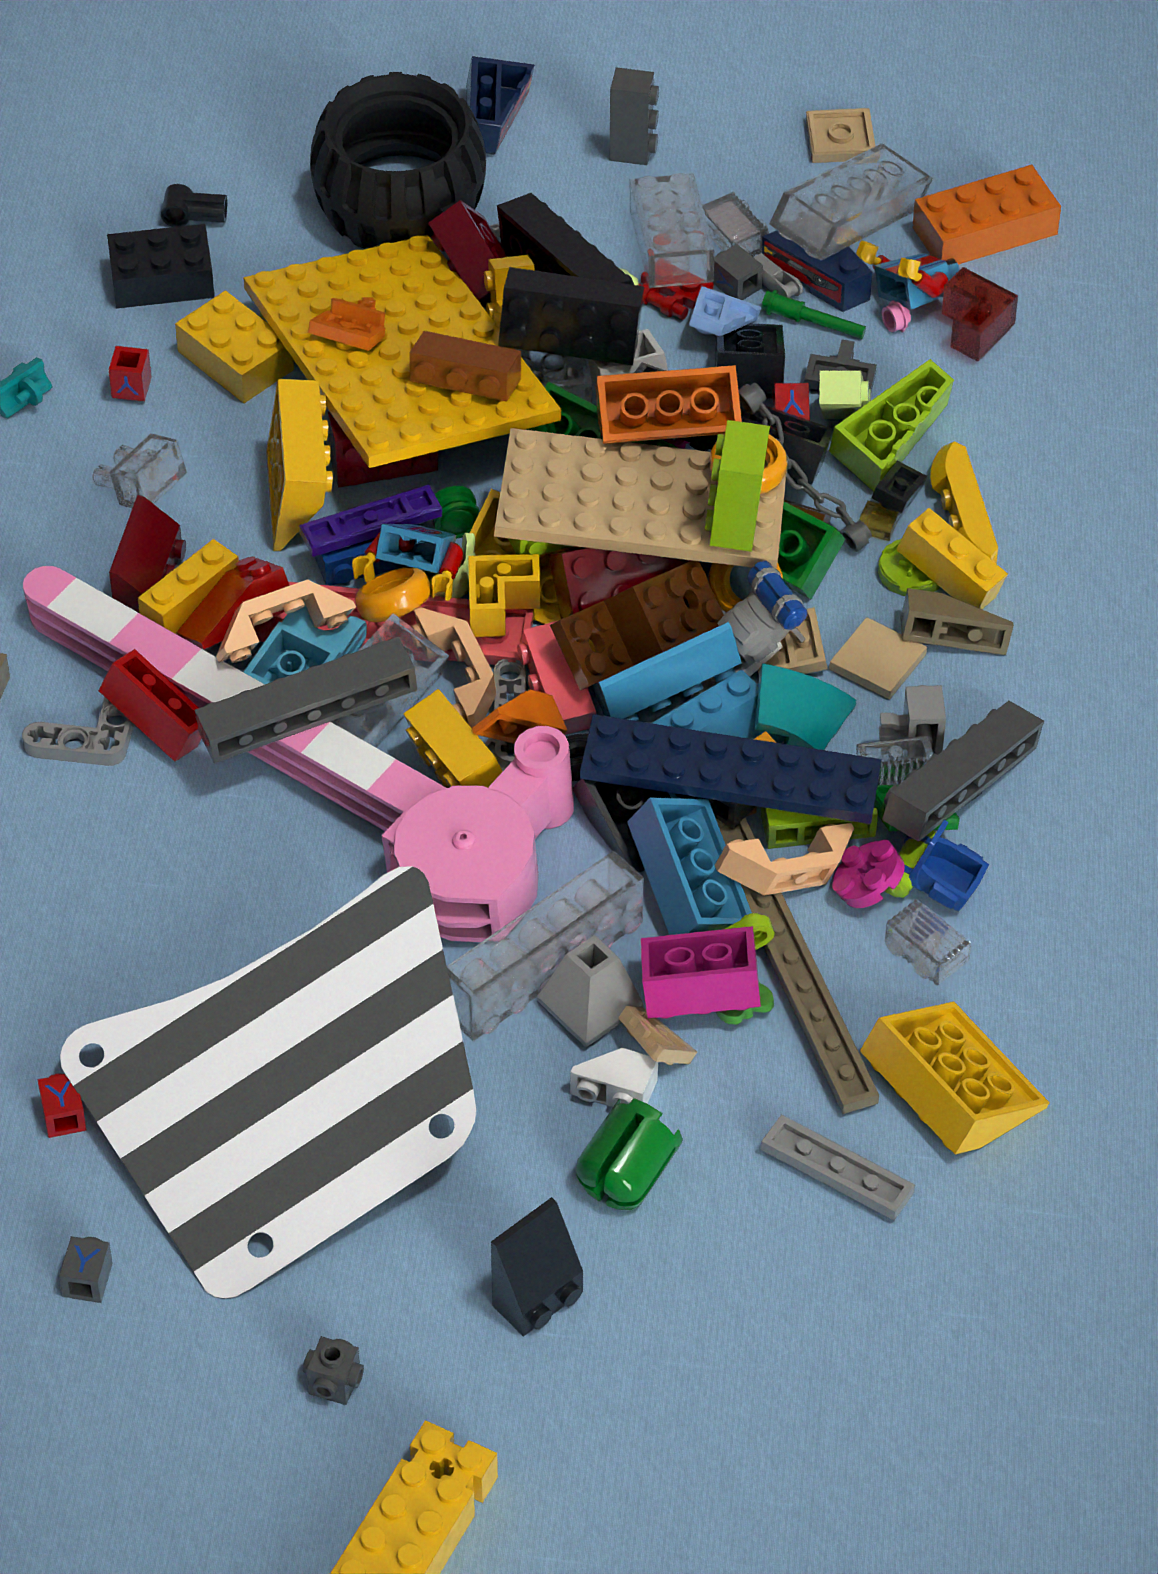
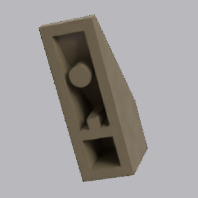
[900,588,1014,655]

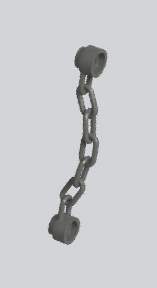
[738,383,872,552]

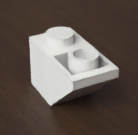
[570,1048,658,1107]

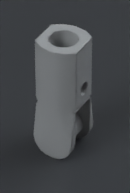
[754,253,803,298]

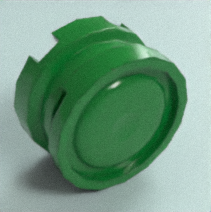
[433,485,480,539]

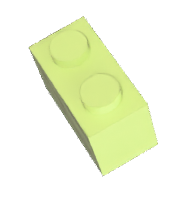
[819,371,871,419]

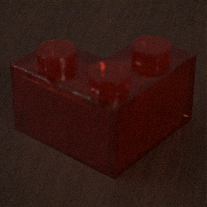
[942,267,1018,361]

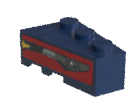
[466,56,535,154]
[762,213,872,312]

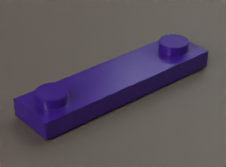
[299,484,442,557]

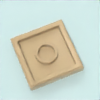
[806,108,876,163]
[829,617,927,700]

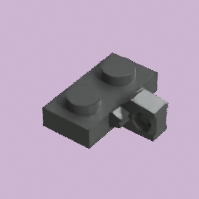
[804,340,877,392]

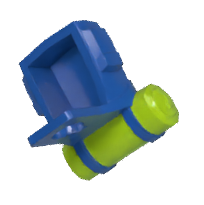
[885,819,989,912]

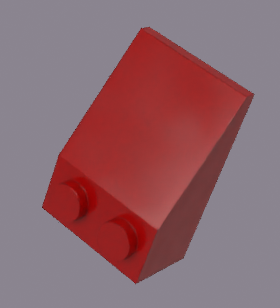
[176,556,290,649]

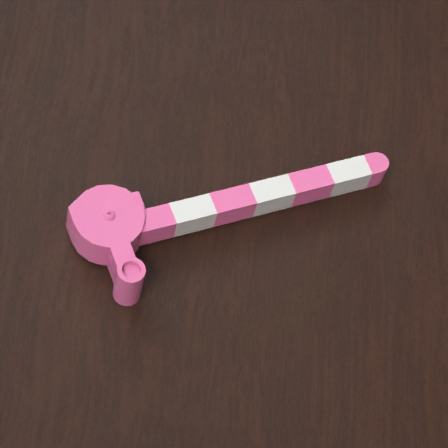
[23,566,574,943]

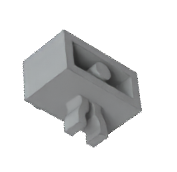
[879,685,946,766]

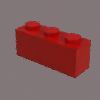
[98,649,202,762]

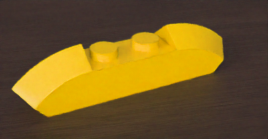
[930,441,998,564]

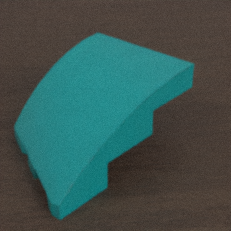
[755,663,857,750]

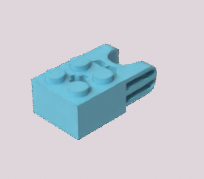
[244,602,367,684]

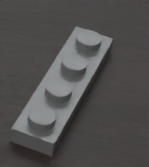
[761,1114,915,1221]

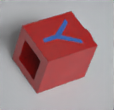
[109,346,152,402]
[773,383,810,421]
[37,1073,87,1138]

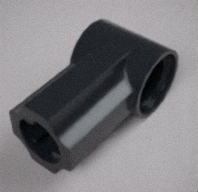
[161,184,228,227]

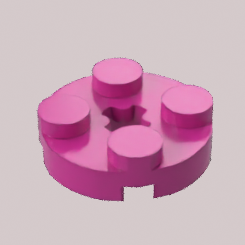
[832,840,905,908]

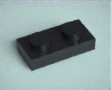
[871,460,928,514]

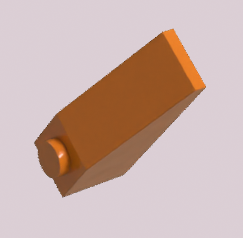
[472,689,568,744]

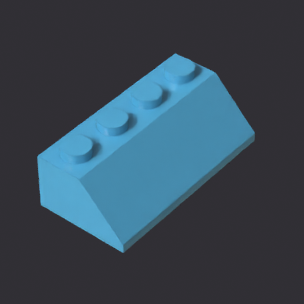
[591,622,742,721]
[652,669,785,799]
[627,798,752,935]

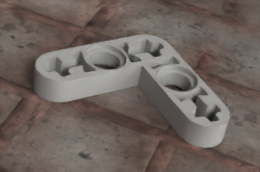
[22,697,134,766]

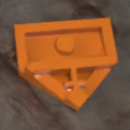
[308,297,385,351]

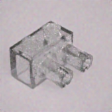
[92,433,187,508]

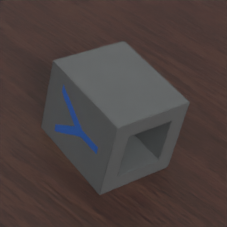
[711,244,763,300]
[59,1236,113,1303]

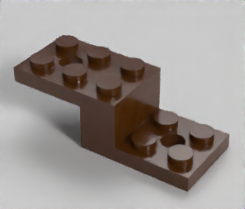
[550,560,724,690]

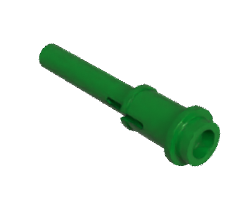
[761,289,866,339]

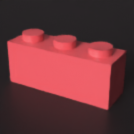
[517,621,596,735]

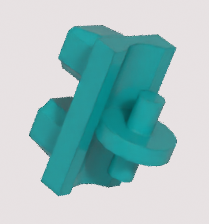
[0,357,53,418]

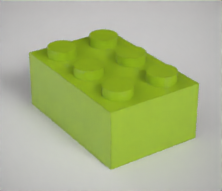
[705,420,770,552]

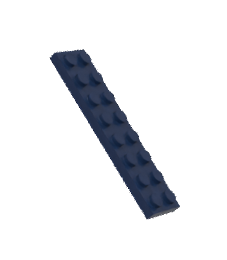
[580,714,882,824]

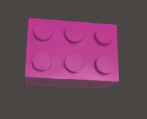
[641,926,761,1019]

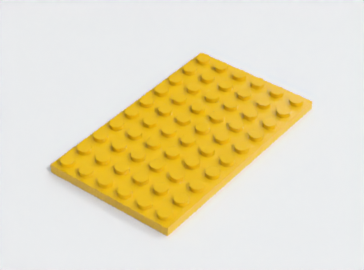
[243,235,561,468]

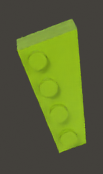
[829,359,954,492]

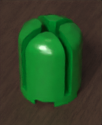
[576,1098,683,1210]

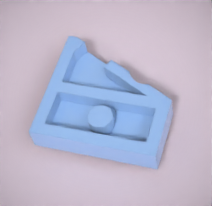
[689,286,761,336]

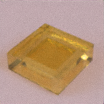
[859,500,900,541]

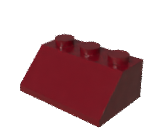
[429,200,509,308]
[109,495,186,613]

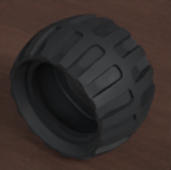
[310,72,486,249]

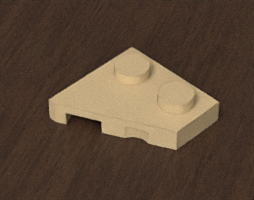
[758,607,828,674]
[618,1006,697,1065]

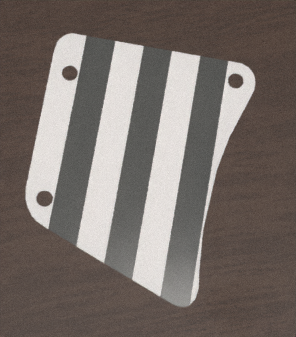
[60,866,476,1299]

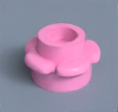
[881,301,911,332]

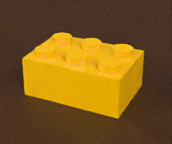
[175,290,294,403]
[403,689,503,788]

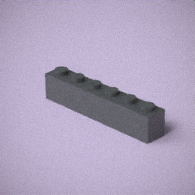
[195,637,417,764]
[882,700,1044,842]

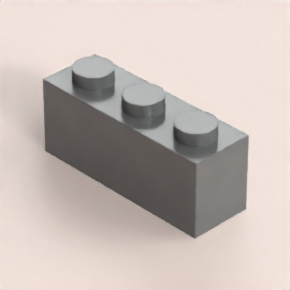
[609,67,659,165]

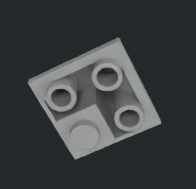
[537,935,643,1047]

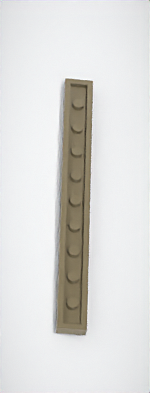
[716,818,879,1114]

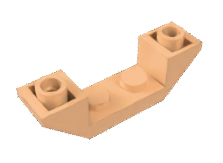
[216,579,356,663]
[412,607,496,728]
[714,823,854,896]

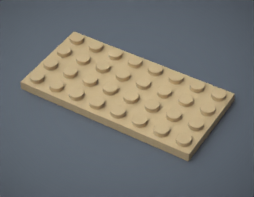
[494,428,788,569]

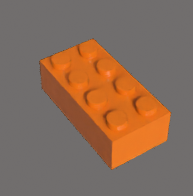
[912,164,1061,265]

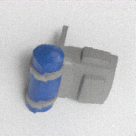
[717,561,808,666]

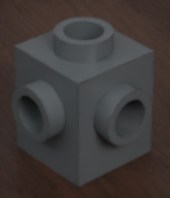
[303,1336,364,1405]

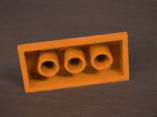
[596,365,742,444]

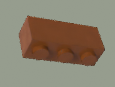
[409,331,521,402]

